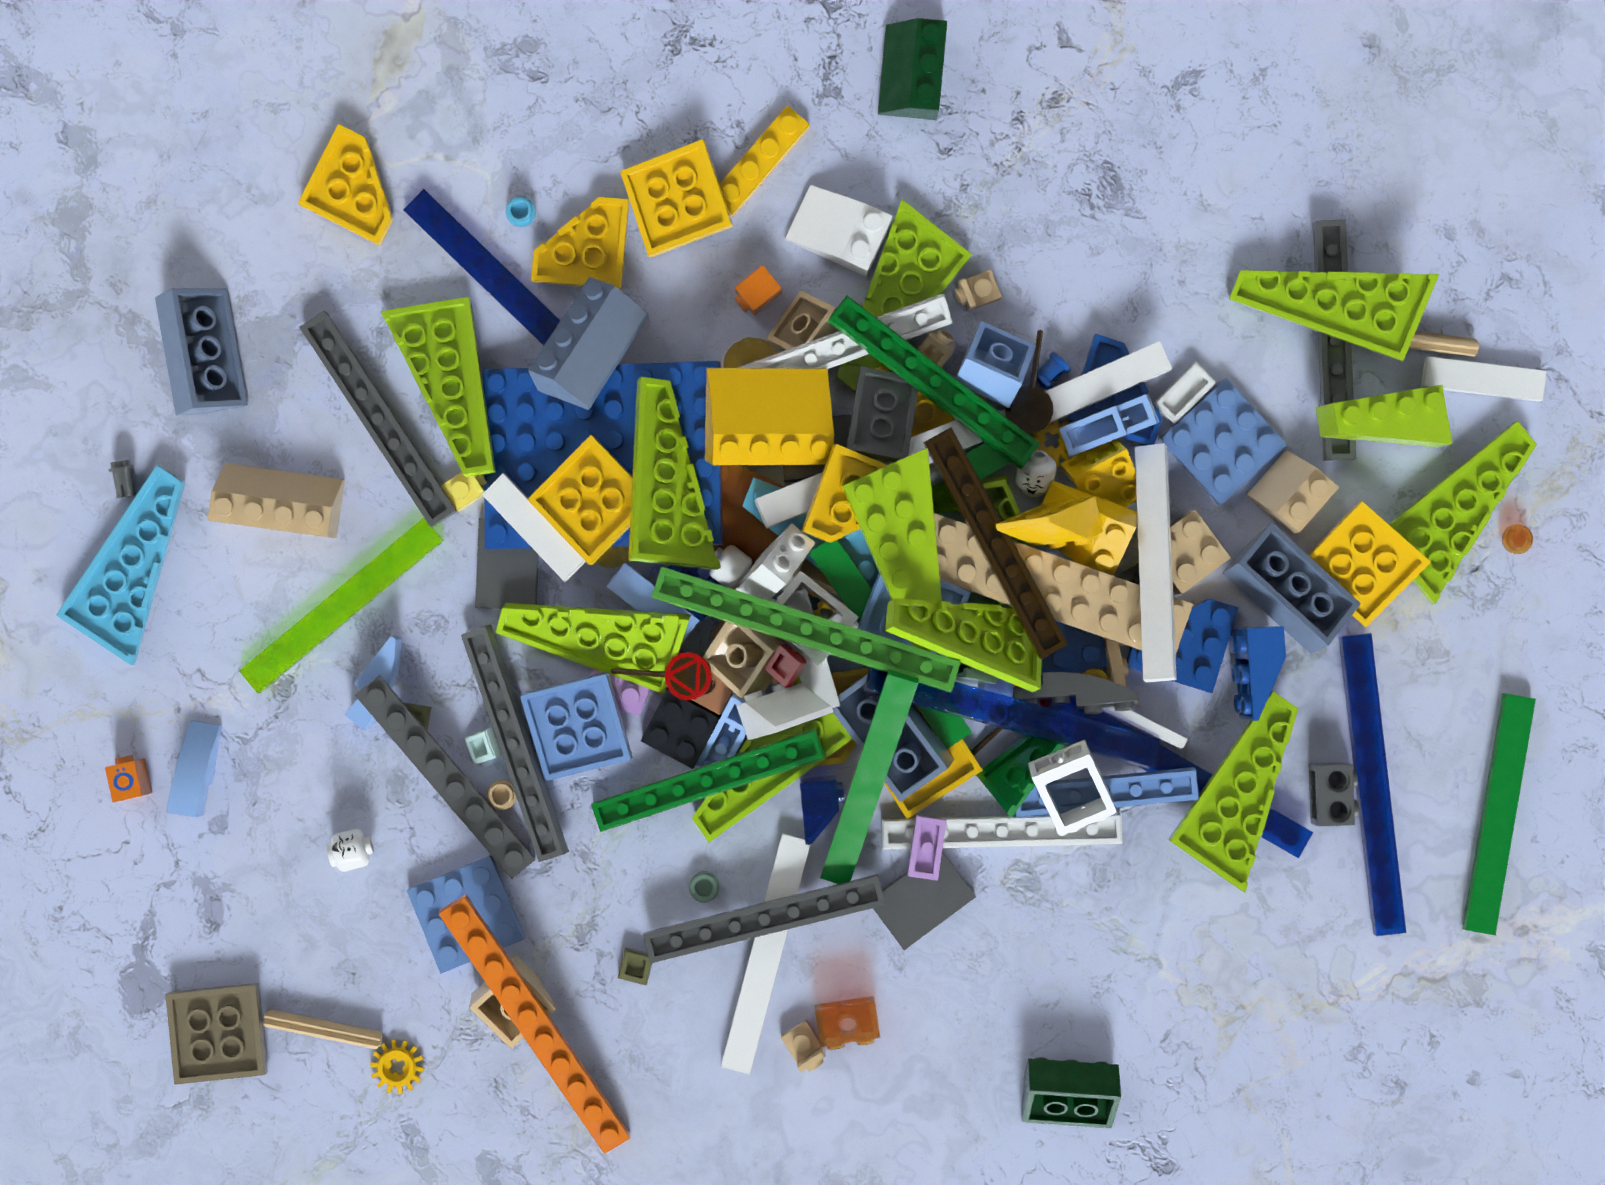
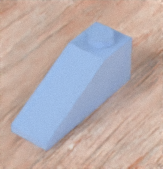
[696,693,767,767]

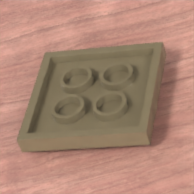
[165,983,268,1085]

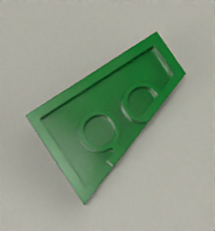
[976,719,1066,818]

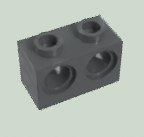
[1308,762,1359,827]

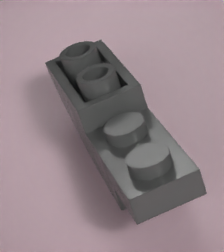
[1013,672,1139,714]

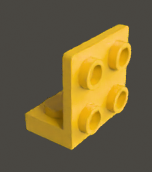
[1060,439,1137,507]

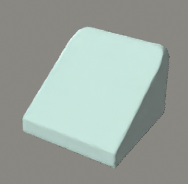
[464,728,502,765]

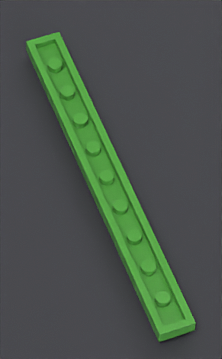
[652,567,961,692]

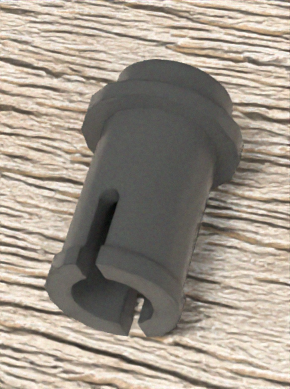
[108,460,136,498]

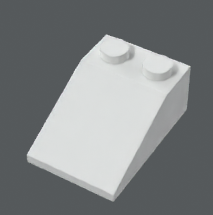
[785,185,893,277]
[736,683,833,740]

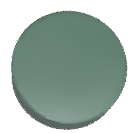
[689,871,719,903]

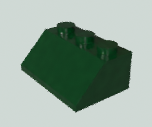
[878,18,947,120]
[1021,1057,1121,1128]

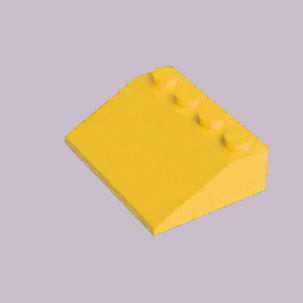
[705,368,834,465]

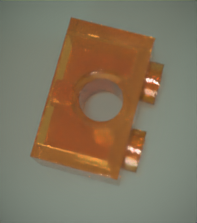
[815,996,880,1050]

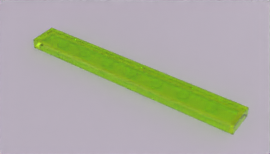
[239,518,444,694]

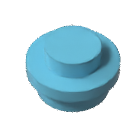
[506,197,536,227]

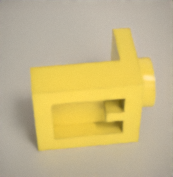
[441,472,487,512]

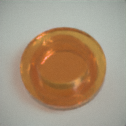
[1502,524,1533,554]

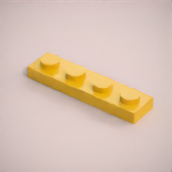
[720,105,810,217]

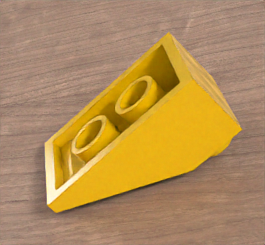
[1041,480,1137,576]
[996,496,1103,549]

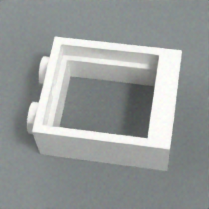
[735,523,815,600]
[769,571,859,668]
[1028,740,1117,836]

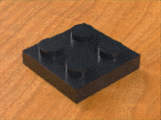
[641,689,722,769]

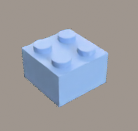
[956,321,1036,408]

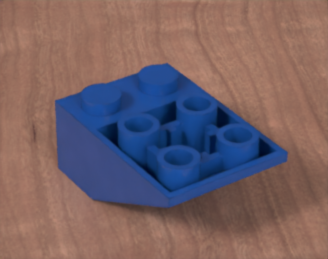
[1229,626,1286,721]

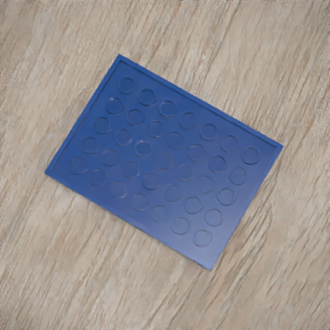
[483,361,723,549]

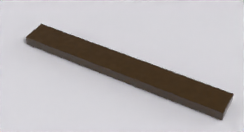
[923,427,1068,659]

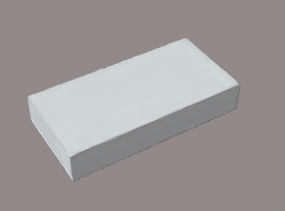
[1154,361,1216,425]

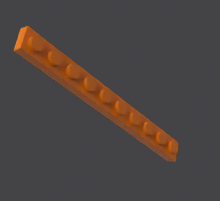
[438,894,630,1154]

